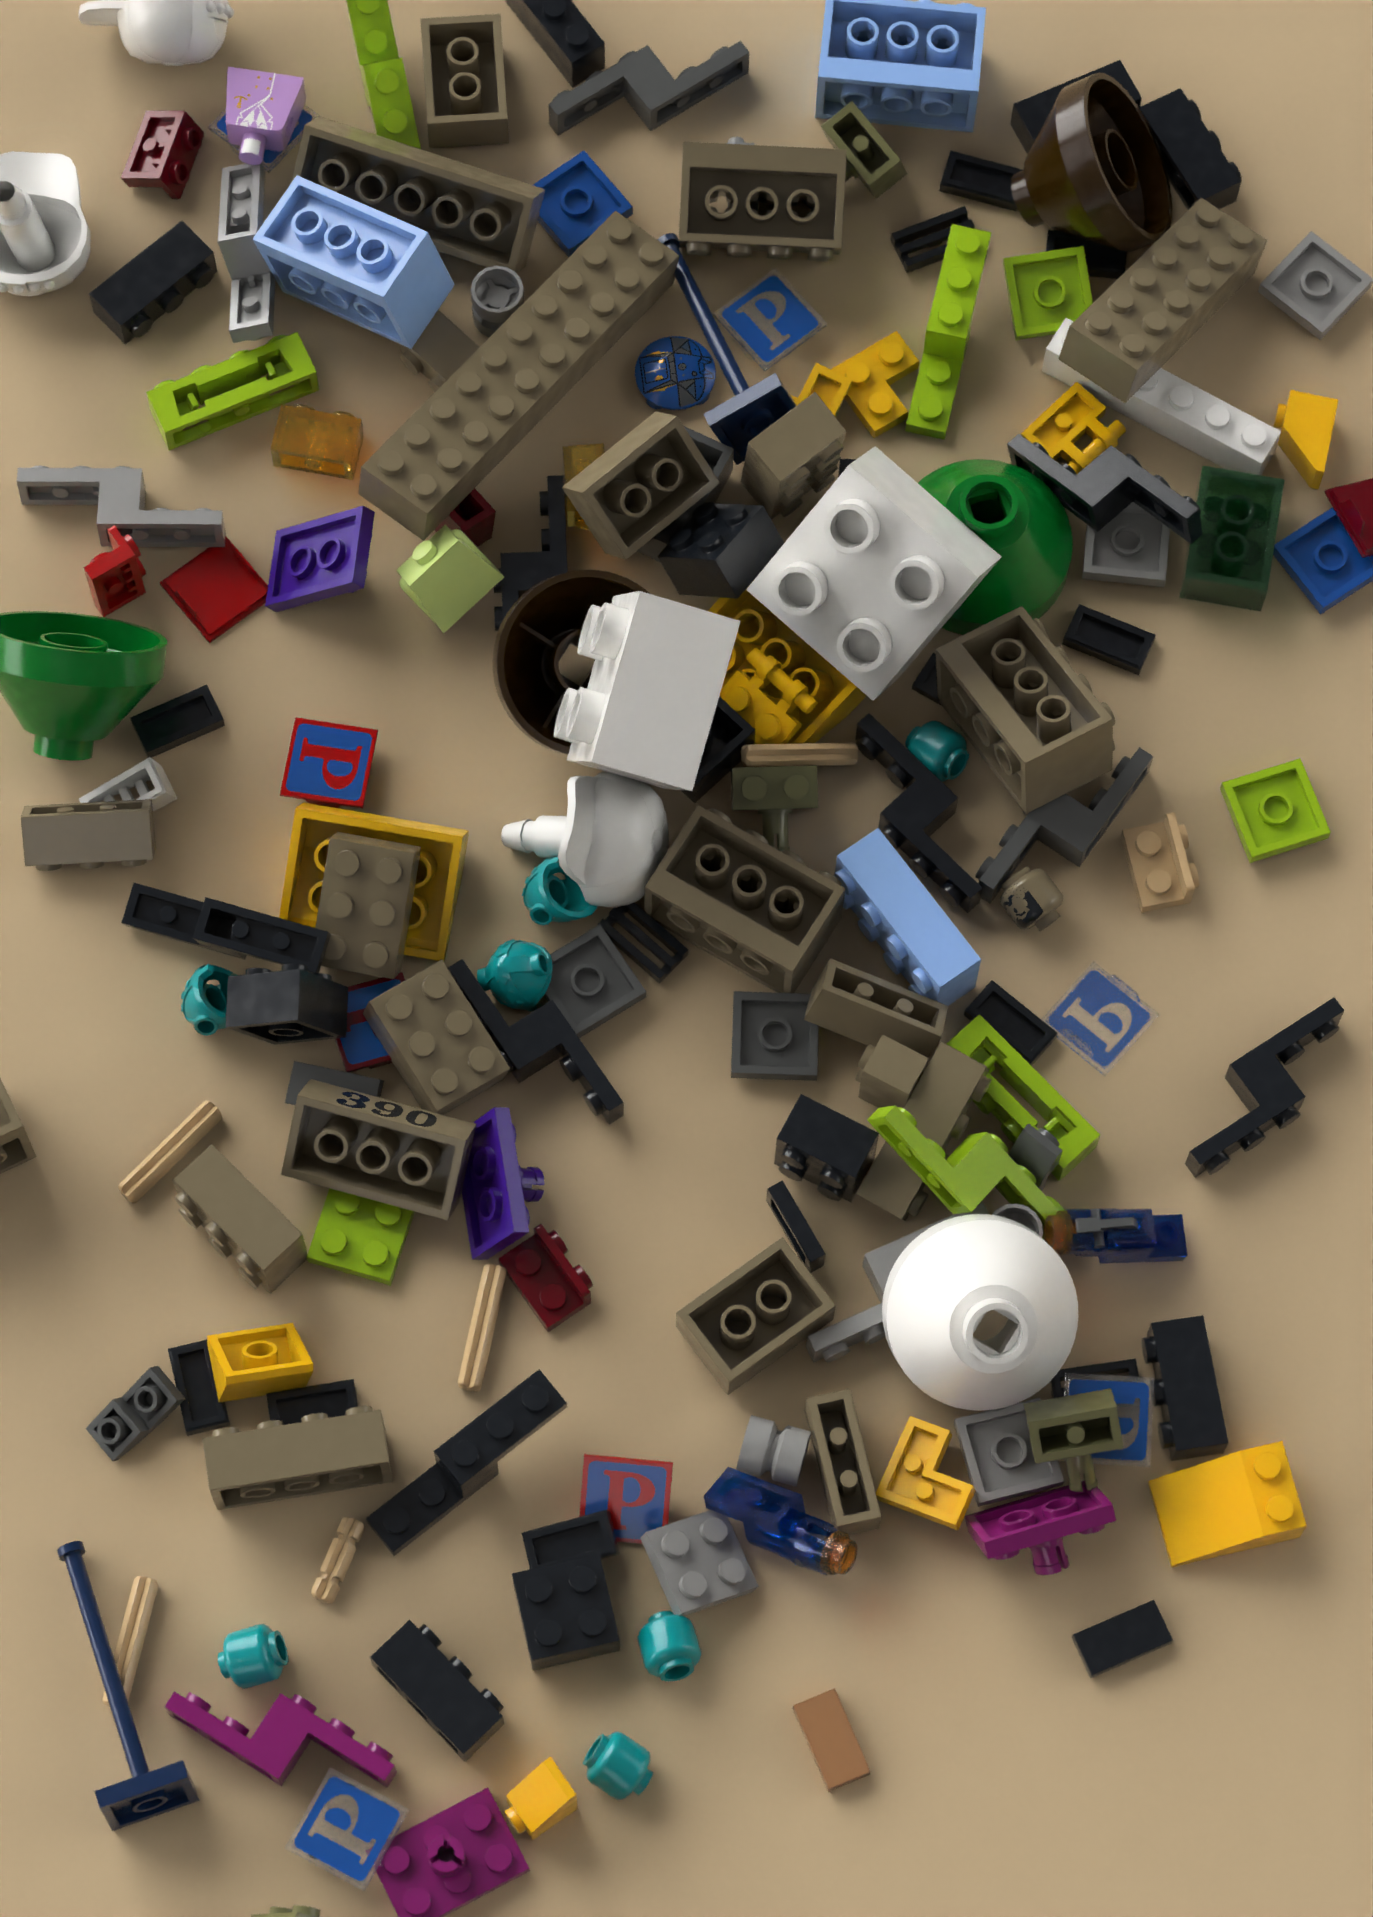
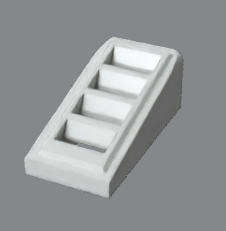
[79,757,177,811]

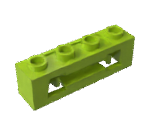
[146,332,319,451]
[946,1014,1100,1181]

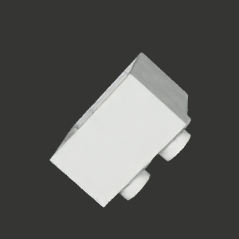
[746,446,1002,701]
[554,591,741,791]

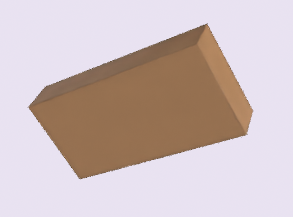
[793,1688,870,1792]

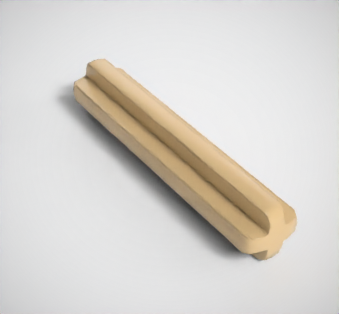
[741,743,859,767]
[118,1100,222,1203]
[458,1264,507,1392]
[102,1576,158,1707]

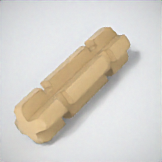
[311,1516,365,1604]

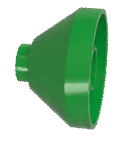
[918,459,1073,635]
[0,611,167,761]

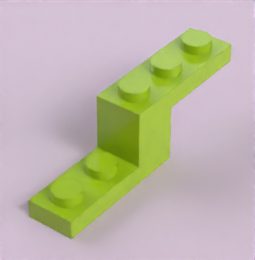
[346,0,421,149]
[905,224,991,440]
[867,1105,1073,1240]

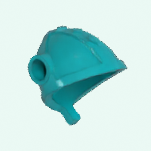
[522,856,597,925]
[477,939,553,1012]
[181,964,237,1036]

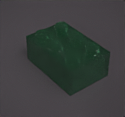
[1179,466,1285,611]

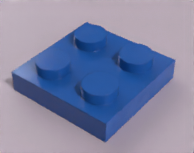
[533,151,633,257]
[1271,507,1373,614]

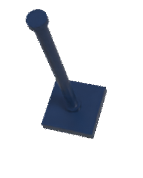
[657,233,797,465]
[57,1541,199,1831]

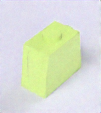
[396,525,504,633]

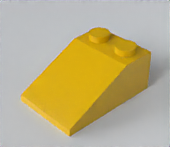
[1148,1441,1307,1568]

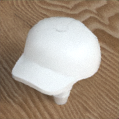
[79,0,234,66]
[0,151,91,296]
[501,771,669,907]

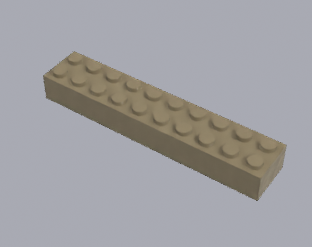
[358,211,679,541]

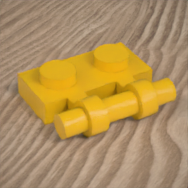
[1021,382,1126,474]
[720,648,818,744]

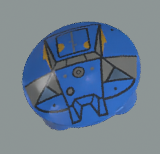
[635,336,716,410]

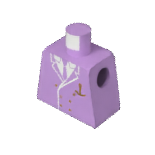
[226,67,306,165]

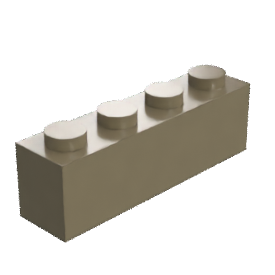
[856,1041,992,1221]

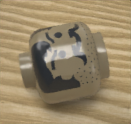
[1000,866,1063,931]

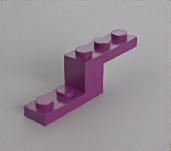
[164,1691,397,1788]

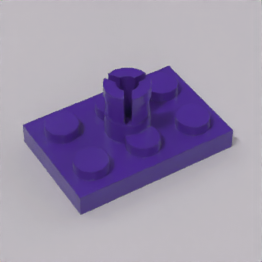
[265,506,375,612]
[462,1107,545,1260]

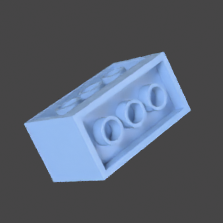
[815,0,986,132]
[253,175,455,349]

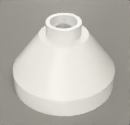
[882,1214,1078,1411]

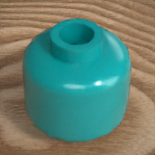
[905,721,969,782]
[637,1611,701,1682]
[218,1624,288,1689]
[583,1731,653,1800]

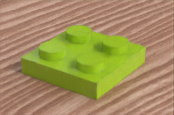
[1002,246,1093,340]
[1220,758,1331,863]
[307,1188,415,1286]

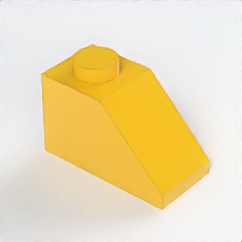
[1273,390,1338,490]
[504,1756,578,1840]

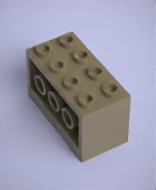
[679,142,847,261]
[936,606,1115,814]
[644,805,845,993]

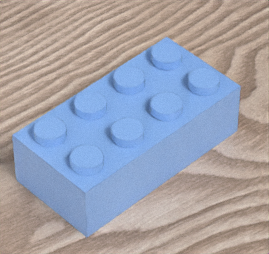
[834,828,981,1006]

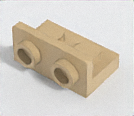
[1121,812,1199,913]

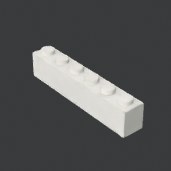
[1042,318,1281,485]

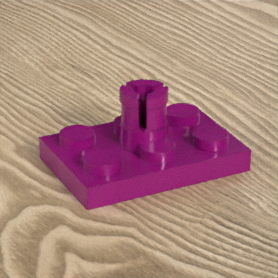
[964,1481,1116,1575]
[366,1787,530,1917]

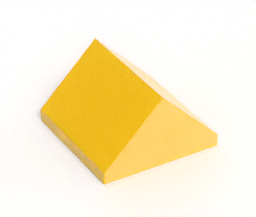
[207,1323,314,1402]

